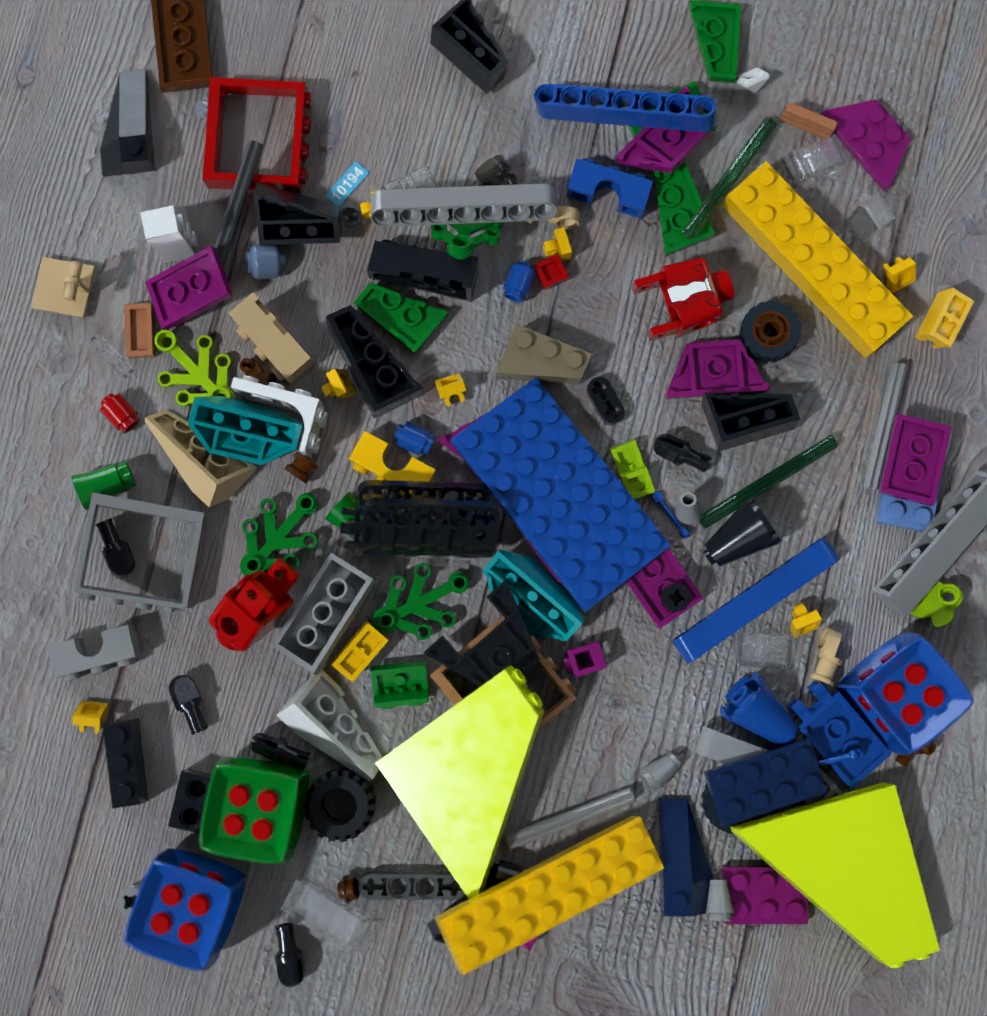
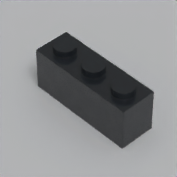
[103,719,149,809]

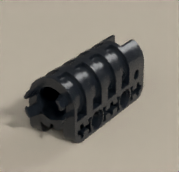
[340,480,500,558]

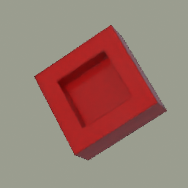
[533,253,569,291]

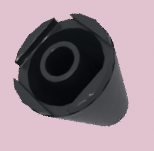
[703,497,782,567]

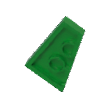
[688,0,742,83]
[353,283,449,354]

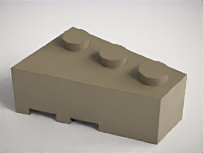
[496,324,591,385]

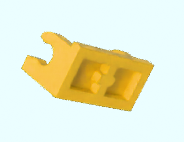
[914,288,974,348]
[330,620,389,683]

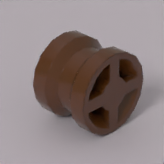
[284,451,319,484]

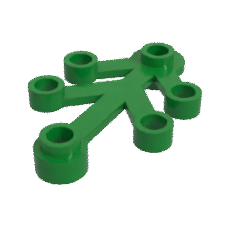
[431,222,505,259]
[240,493,319,576]
[373,562,470,640]

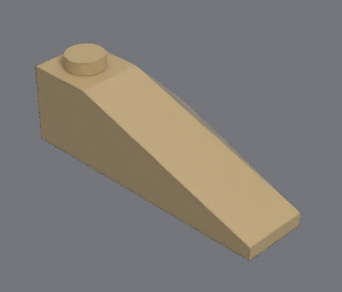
[145,409,257,508]

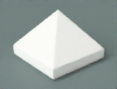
[735,67,770,94]

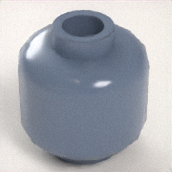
[245,244,286,280]

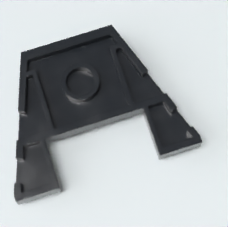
[424,580,540,687]

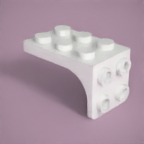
[231,375,328,459]

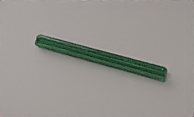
[682,117,777,240]
[698,435,838,528]

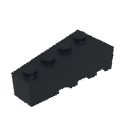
[367,239,479,302]
[326,305,424,418]

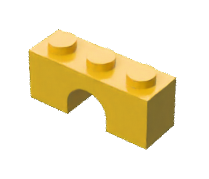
[349,431,436,499]

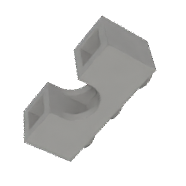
[47,625,142,682]

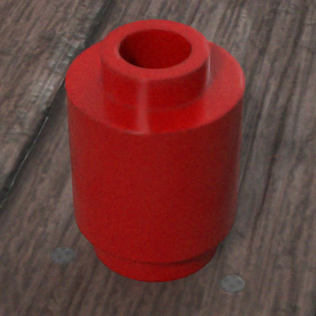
[100,393,140,434]

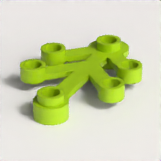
[154,330,235,407]

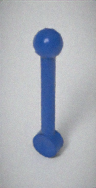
[652,492,690,539]
[817,750,859,766]

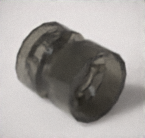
[475,155,522,186]

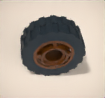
[739,301,801,363]

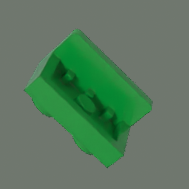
[371,661,429,709]

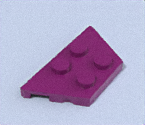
[616,86,708,174]
[820,99,911,191]
[665,339,770,399]

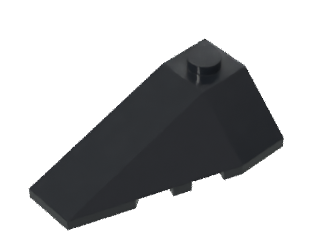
[100,69,156,177]

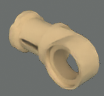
[528,206,580,230]
[809,628,843,687]

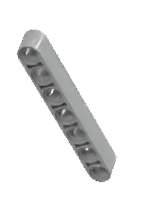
[371,184,557,227]

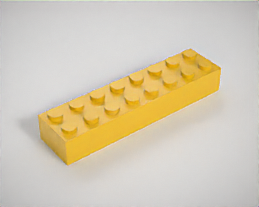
[722,161,913,358]
[434,816,664,975]

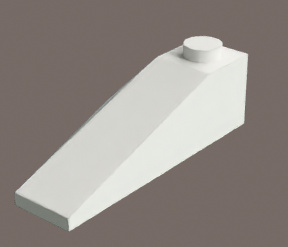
[277,669,383,782]

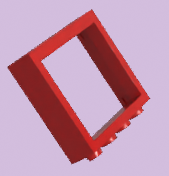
[202,77,312,193]

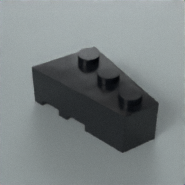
[430,0,508,94]
[254,183,342,245]
[701,393,800,452]

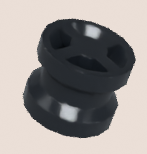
[660,584,690,612]

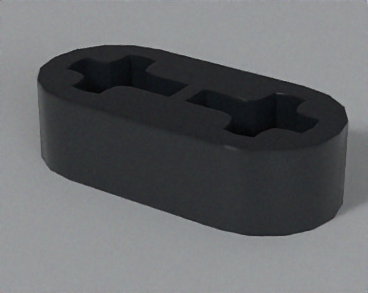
[587,377,625,426]

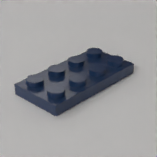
[704,738,827,827]

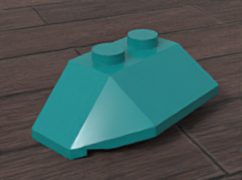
[188,396,303,465]
[483,549,584,641]

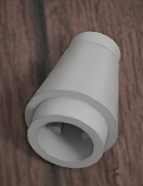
[675,492,703,524]
[639,753,681,792]
[706,880,734,922]

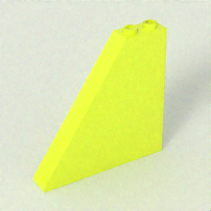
[375,665,544,899]
[730,782,940,968]

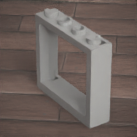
[73,492,204,614]

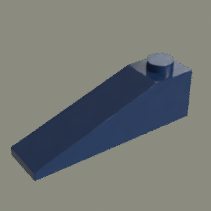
[659,798,714,917]

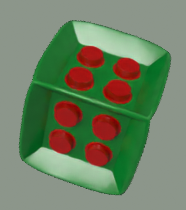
[200,756,310,864]

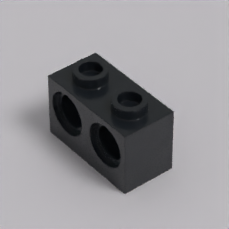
[168,769,212,833]

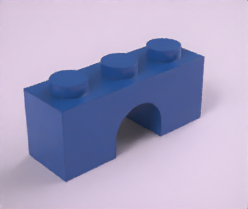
[566,159,653,219]

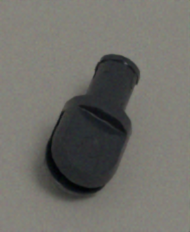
[653,434,712,472]
[95,518,135,577]
[169,675,208,735]
[250,733,310,770]
[274,922,305,988]

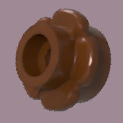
[337,875,360,904]

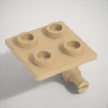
[31,257,96,318]

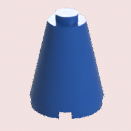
[720,672,797,746]

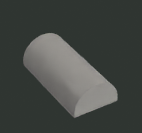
[271,553,377,675]

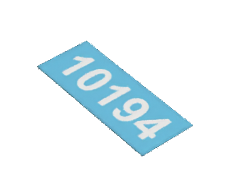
[325,161,369,206]

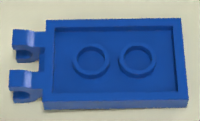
[786,681,892,790]

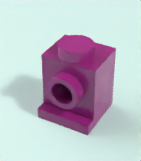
[563,641,607,677]

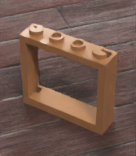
[430,616,576,730]

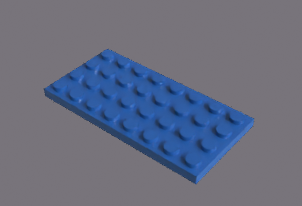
[450,378,671,613]

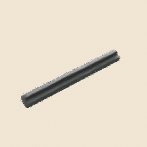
[214,140,263,269]

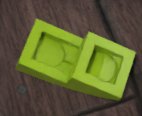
[609,439,655,500]

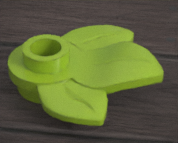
[910,580,963,628]

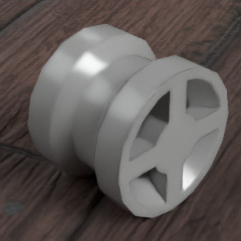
[116,884,141,916]

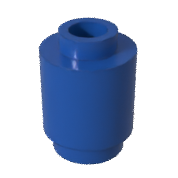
[503,261,537,303]
[394,421,435,456]

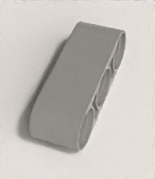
[694,726,767,764]

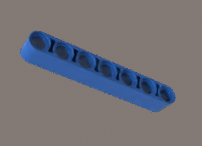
[534,84,717,132]
[672,536,840,664]

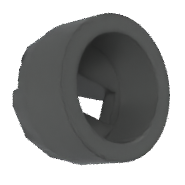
[340,205,362,227]

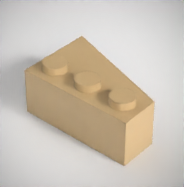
[229,292,314,384]

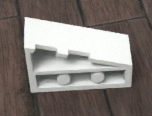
[140,205,198,263]

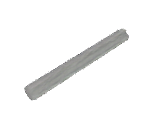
[863,362,907,491]
[505,788,635,849]

